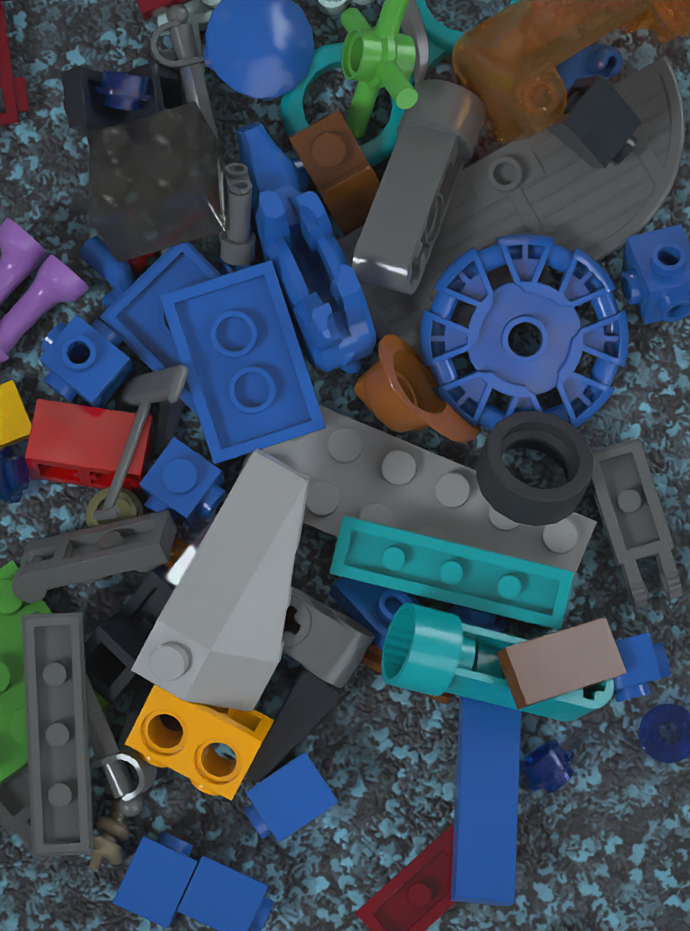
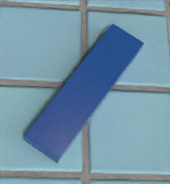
[450,669,521,907]

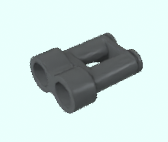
[217,163,256,265]

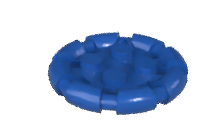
[420,233,629,431]

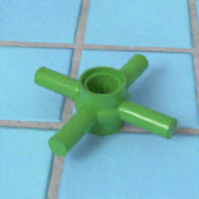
[340,0,418,138]

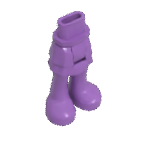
[0,217,89,364]

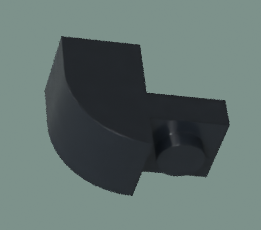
[61,62,192,146]
[85,563,180,705]

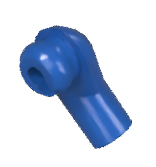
[542,44,623,101]
[80,236,136,310]

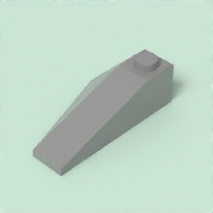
[131,448,310,712]

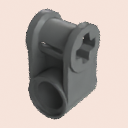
[282,587,375,688]

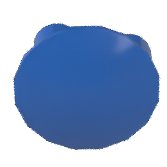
[203,0,314,101]

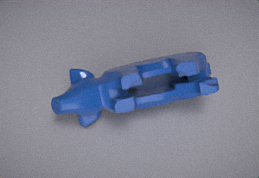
[218,123,377,374]

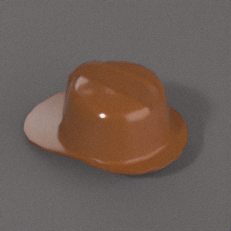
[354,334,480,444]

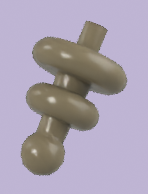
[88,797,130,872]

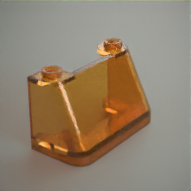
[452,0,690,145]

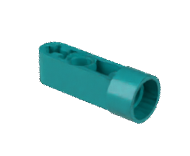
[381,602,614,722]

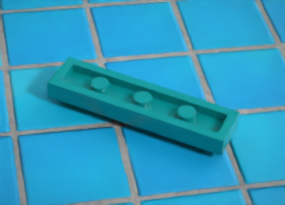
[329,515,574,630]

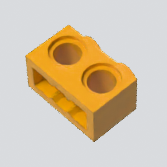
[125,684,274,801]

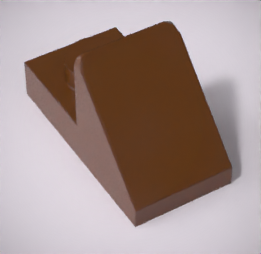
[288,108,380,236]

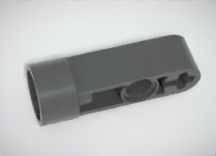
[352,79,488,294]

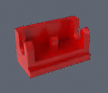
[25,399,153,495]

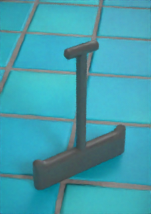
[93,364,189,521]

